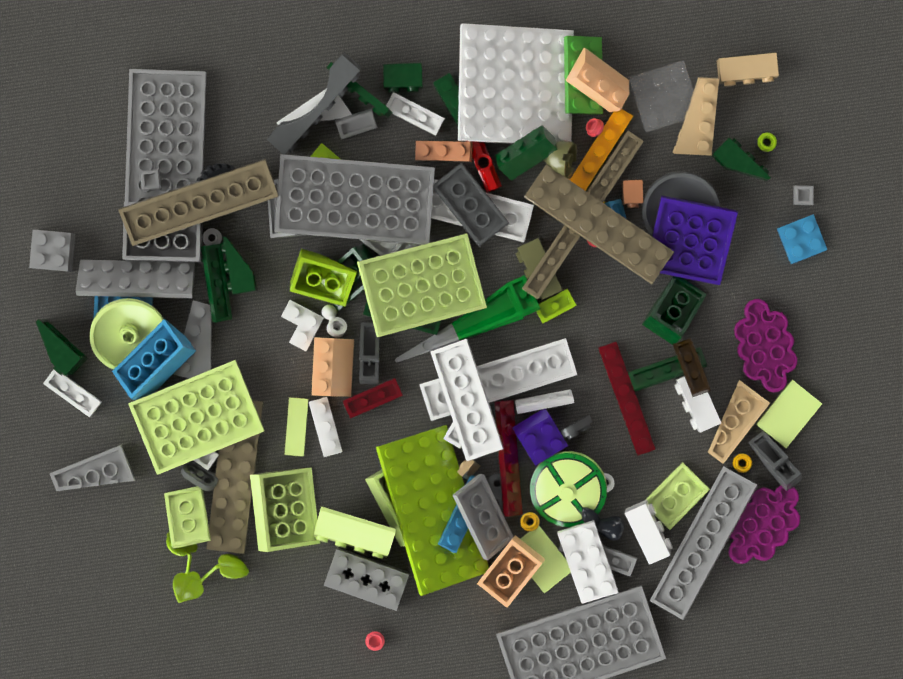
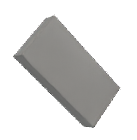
[335,109,378,140]

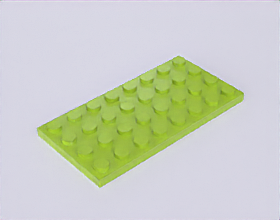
[376,425,489,596]

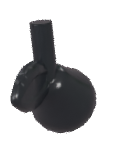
[581,507,624,541]

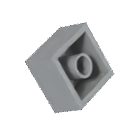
[29,230,75,272]

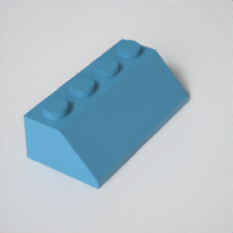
[112,319,196,400]

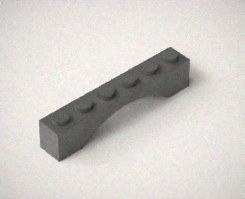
[267,52,361,155]

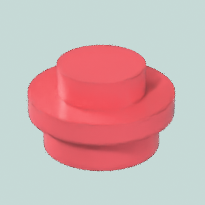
[586,118,604,137]
[365,631,385,651]

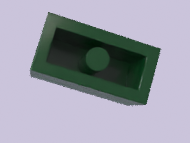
[383,63,423,93]

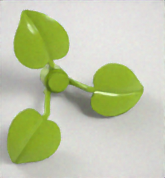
[166,532,249,603]

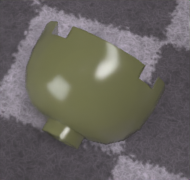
[544,141,577,179]

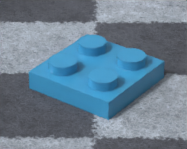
[777,214,827,264]

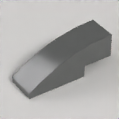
[359,323,380,385]
[749,431,802,491]

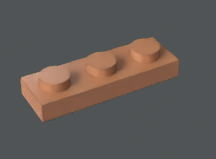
[415,141,473,162]

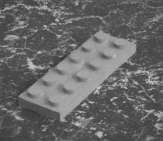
[76,260,196,298]

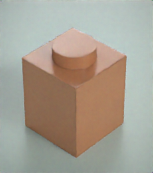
[622,180,643,208]

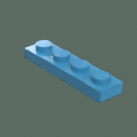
[438,475,475,553]

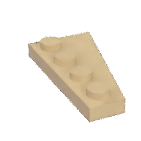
[673,77,719,156]
[708,380,770,464]

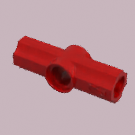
[466,141,502,193]

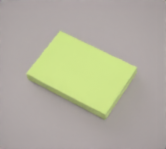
[756,380,822,448]
[645,462,710,530]
[164,486,211,549]
[520,526,571,593]

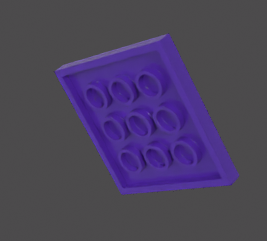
[652,195,738,285]

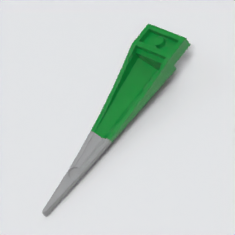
[395,275,540,362]

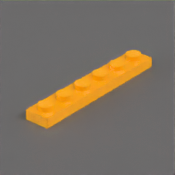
[570,109,633,191]

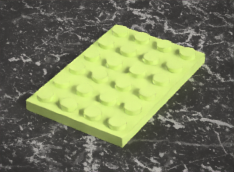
[357,234,487,337]
[128,360,265,475]

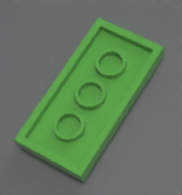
[564,36,603,115]

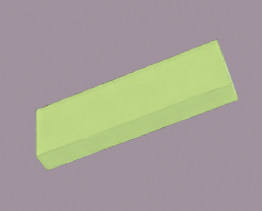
[285,397,309,456]

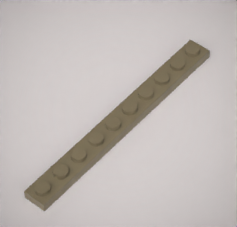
[522,131,644,299]

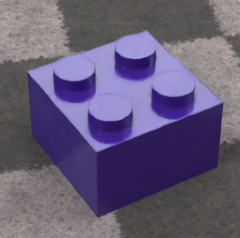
[512,409,568,466]

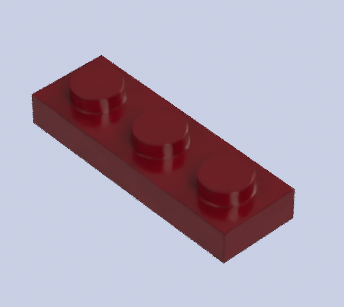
[343,378,403,419]

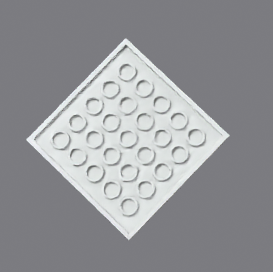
[458,24,574,143]

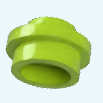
[757,132,777,152]

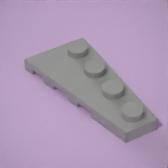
[174,300,212,378]
[49,445,136,491]

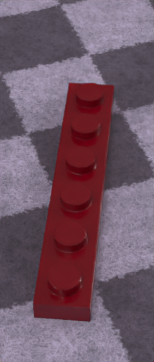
[598,341,655,456]
[494,400,523,517]

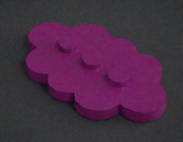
[734,299,797,392]
[729,485,800,564]

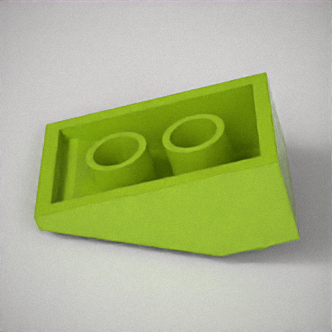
[290,249,357,307]

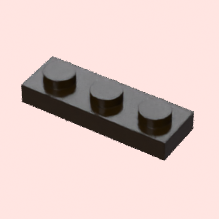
[673,338,711,398]

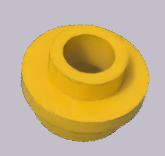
[733,453,752,473]
[520,512,540,532]

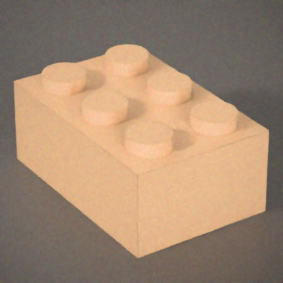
[477,535,545,608]

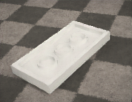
[557,520,618,604]

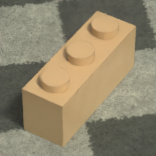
[717,53,779,86]

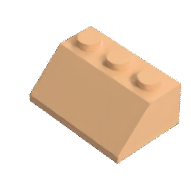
[566,48,630,112]
[312,337,354,397]

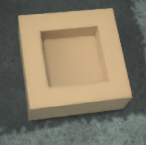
[457,460,480,480]

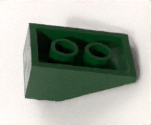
[332,243,374,311]
[642,276,707,345]
[36,319,88,376]

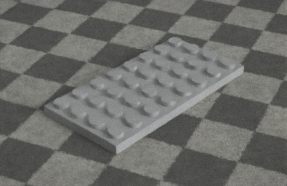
[125,69,207,202]
[274,154,435,245]
[496,585,666,679]

